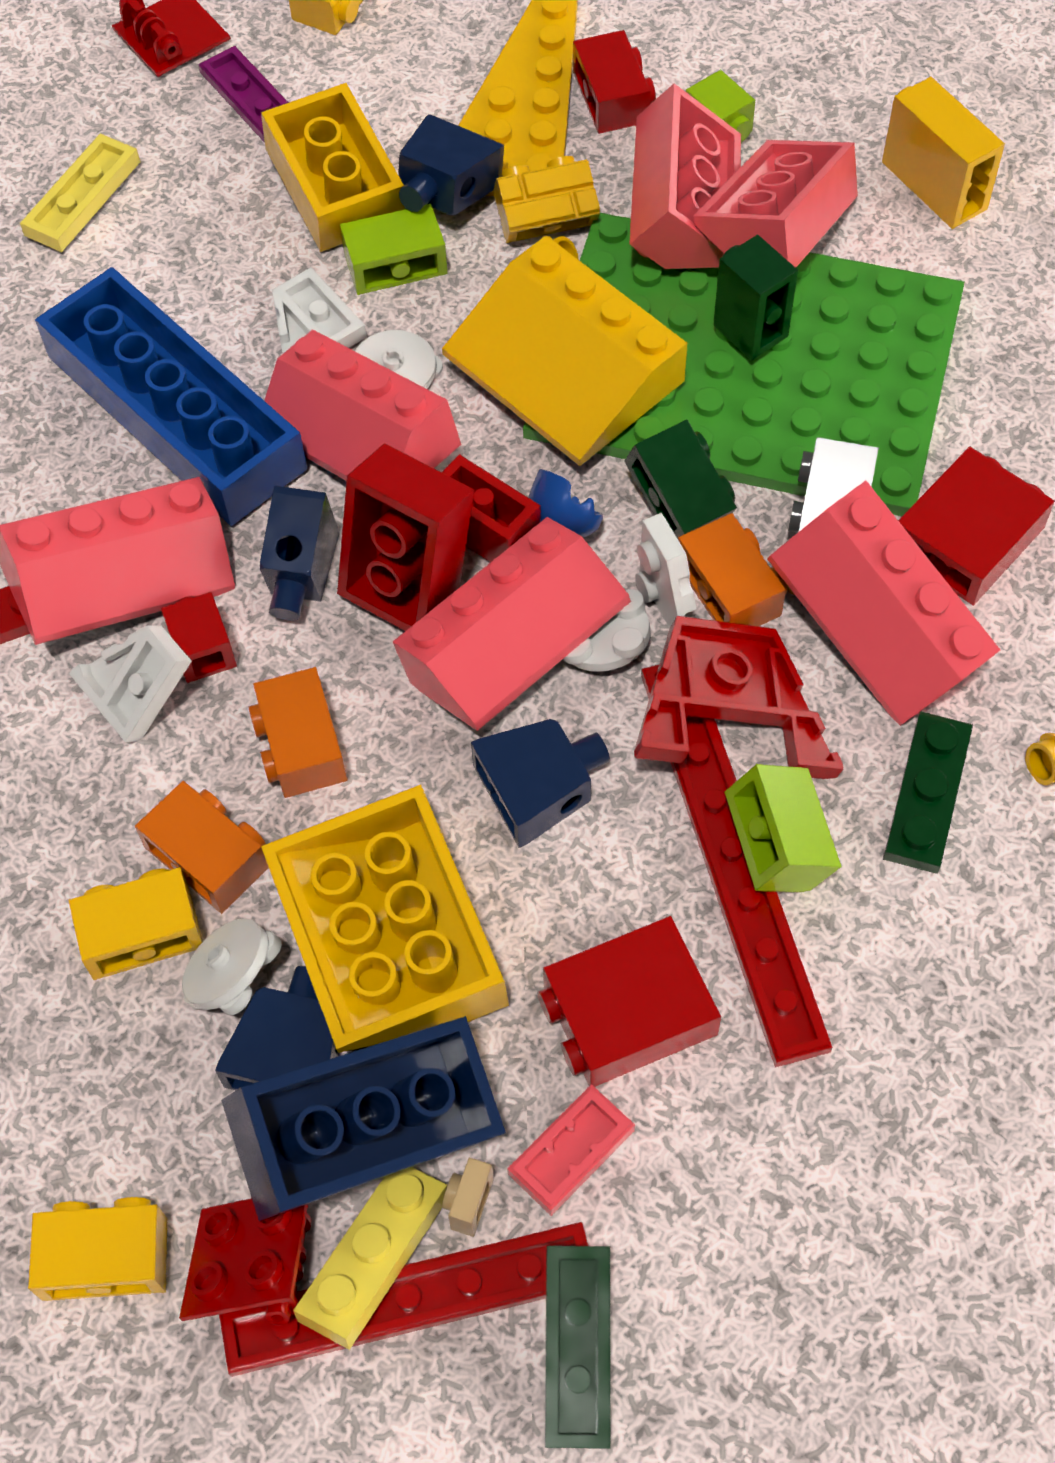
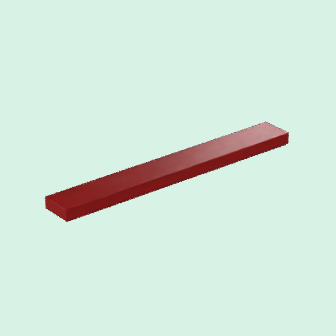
[641,665,833,1068]

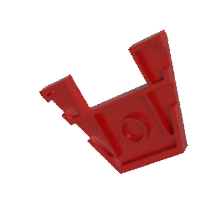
[634,616,844,779]

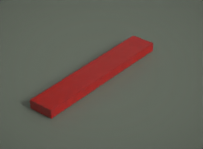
[219,1222,588,1377]

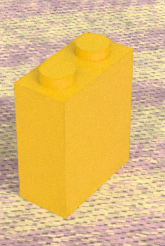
[882,76,1005,229]

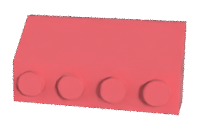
[629,83,741,269]
[693,140,858,268]
[264,329,461,481]
[0,477,235,645]
[767,480,1000,726]
[393,517,631,731]

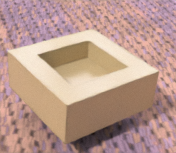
[442,1157,494,1237]

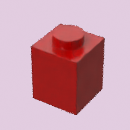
[161,592,237,683]

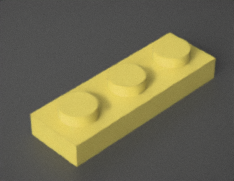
[20,133,140,253]
[293,1167,447,1350]

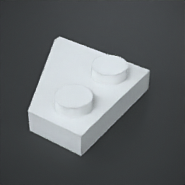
[272,267,367,354]
[635,513,696,628]
[69,625,192,742]

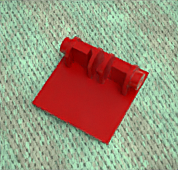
[112,0,231,77]
[179,1198,312,1325]

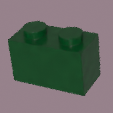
[713,234,798,361]
[624,419,737,539]

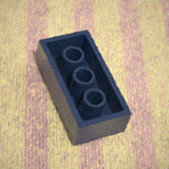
[221,1016,506,1221]

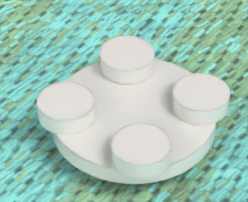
[355,330,443,389]
[563,589,651,672]
[182,918,282,1015]

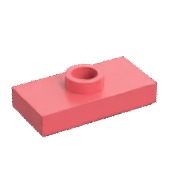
[507,1084,635,1216]

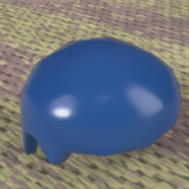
[529,469,603,538]

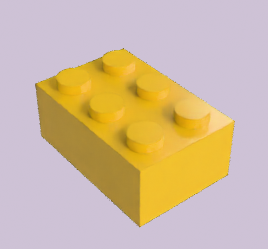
[261,83,405,252]

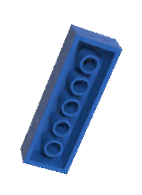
[35,267,308,526]

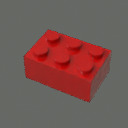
[337,443,474,631]

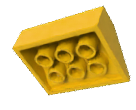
[442,235,688,466]
[261,785,509,1053]

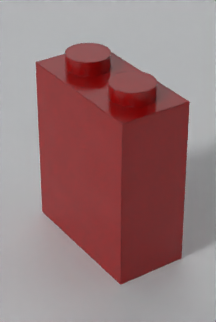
[898,446,1055,606]
[537,916,721,1087]

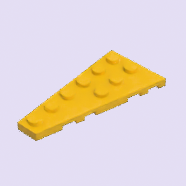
[458,0,578,196]

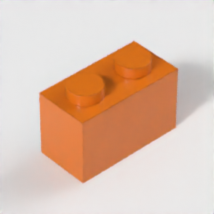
[678,513,787,626]
[248,667,348,798]
[135,781,269,914]

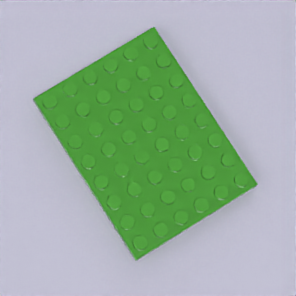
[523,213,965,517]

